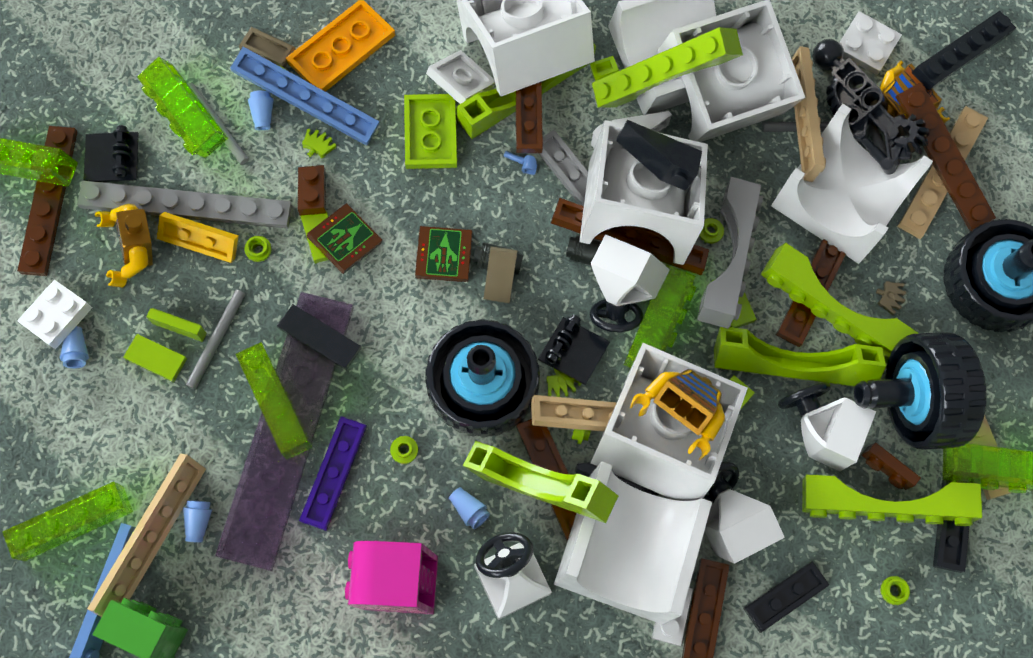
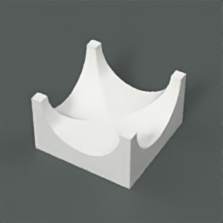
[771,104,933,264]

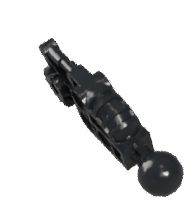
[812,39,930,175]

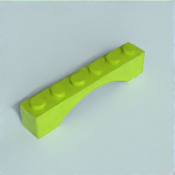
[592,27,743,108]
[457,43,596,139]
[760,243,919,363]
[714,327,886,386]
[463,441,619,523]
[802,475,982,526]

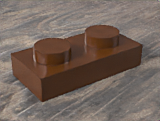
[298,165,326,216]
[861,442,921,490]

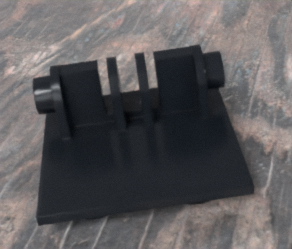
[83,125,139,182]
[538,315,610,385]

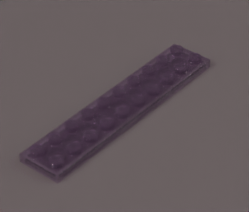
[215,292,354,571]

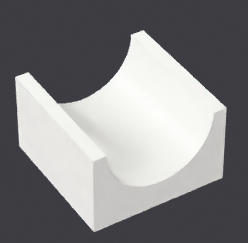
[457,0,595,96]
[608,0,716,115]
[658,0,806,142]
[579,120,708,265]
[591,343,748,501]
[554,461,712,625]

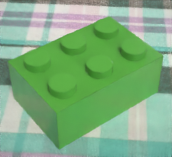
[92,598,188,658]

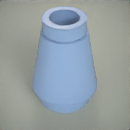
[248,90,274,131]
[60,326,89,369]
[449,487,490,529]
[183,500,212,542]

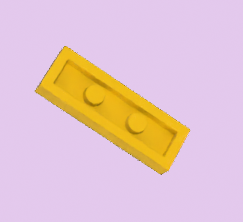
[157,212,239,263]

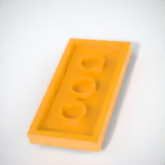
[286,0,396,92]

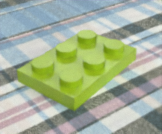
[404,94,457,169]

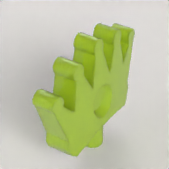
[302,129,336,158]
[546,369,582,397]

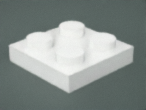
[839,11,902,75]
[426,50,495,104]
[18,280,93,350]

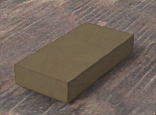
[239,27,296,68]
[483,246,518,303]

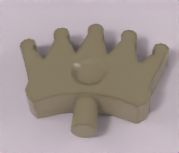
[876,281,906,315]

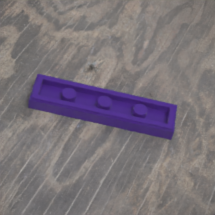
[299,416,367,531]

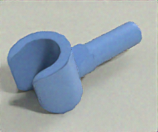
[504,151,537,175]

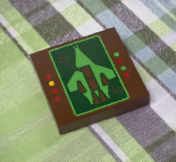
[307,203,383,274]
[415,226,472,282]

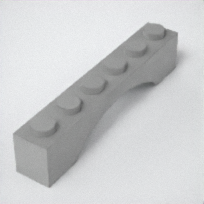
[697,177,763,329]

